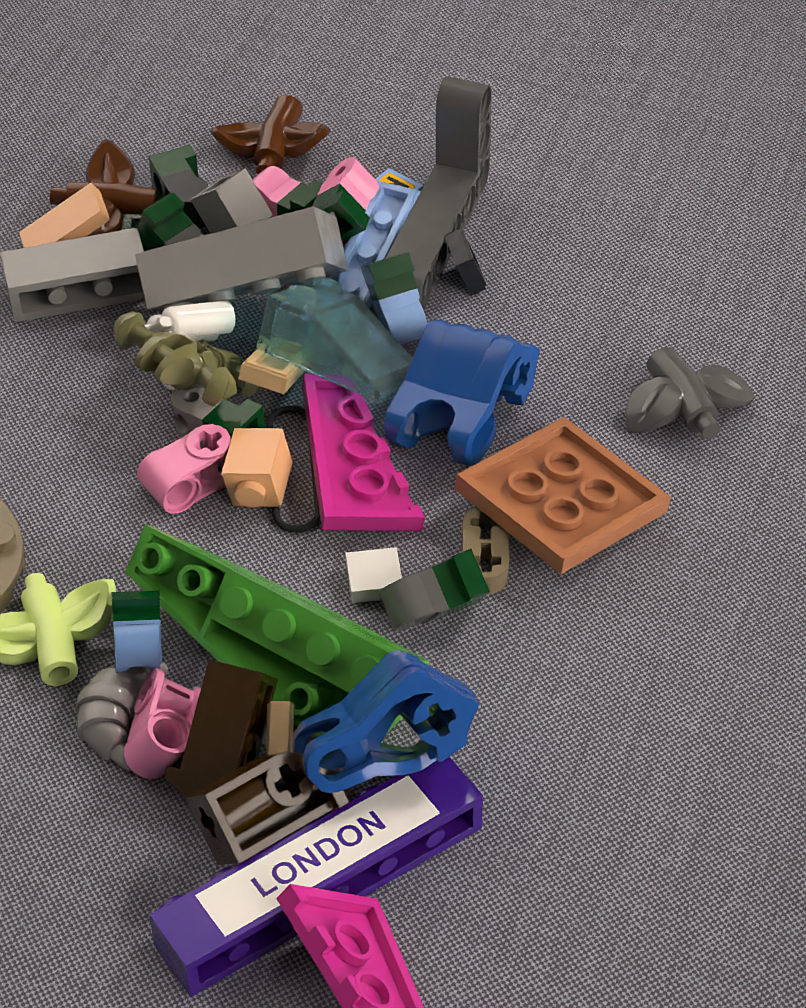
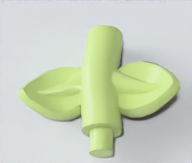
[0,573,116,686]

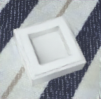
[346,547,402,603]

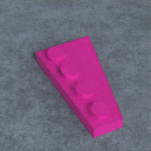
[302,374,425,531]
[276,884,424,1008]

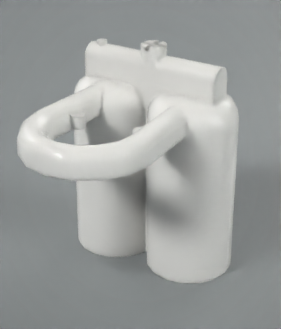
[144,300,236,390]

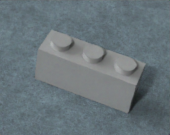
[0,228,145,323]

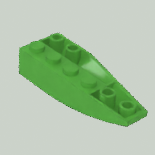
[125,524,430,737]

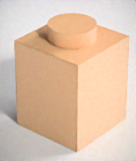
[222,428,293,508]

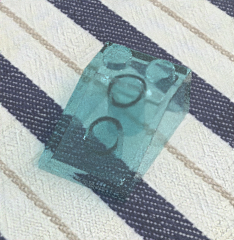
[256,278,413,402]

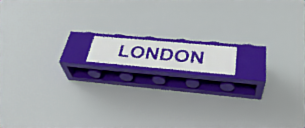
[149,756,483,998]

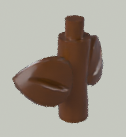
[211,95,331,174]
[50,139,160,237]

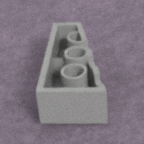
[135,206,349,312]

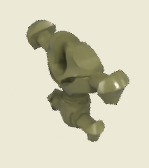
[113,311,264,406]

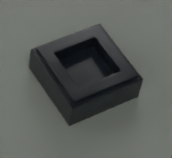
[445,229,486,296]

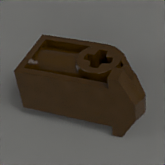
[164,660,278,799]
[185,751,350,865]

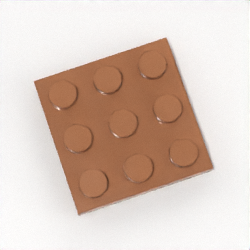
[455,417,671,574]

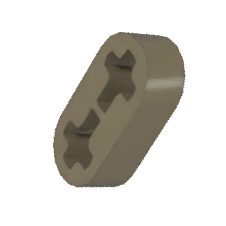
[462,507,510,594]

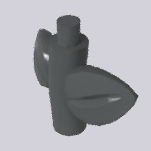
[626,347,755,439]

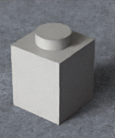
[190,168,273,234]

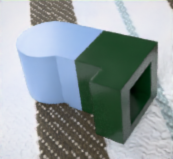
[360,252,427,348]

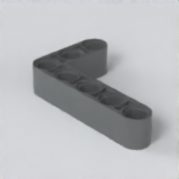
[386,76,492,309]

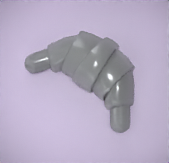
[75,661,168,771]

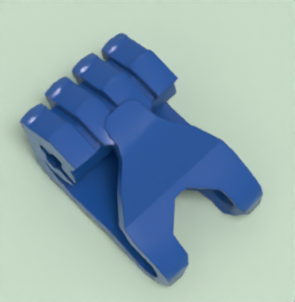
[384,320,540,467]
[293,650,479,793]

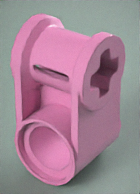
[137,424,231,514]
[124,668,201,780]

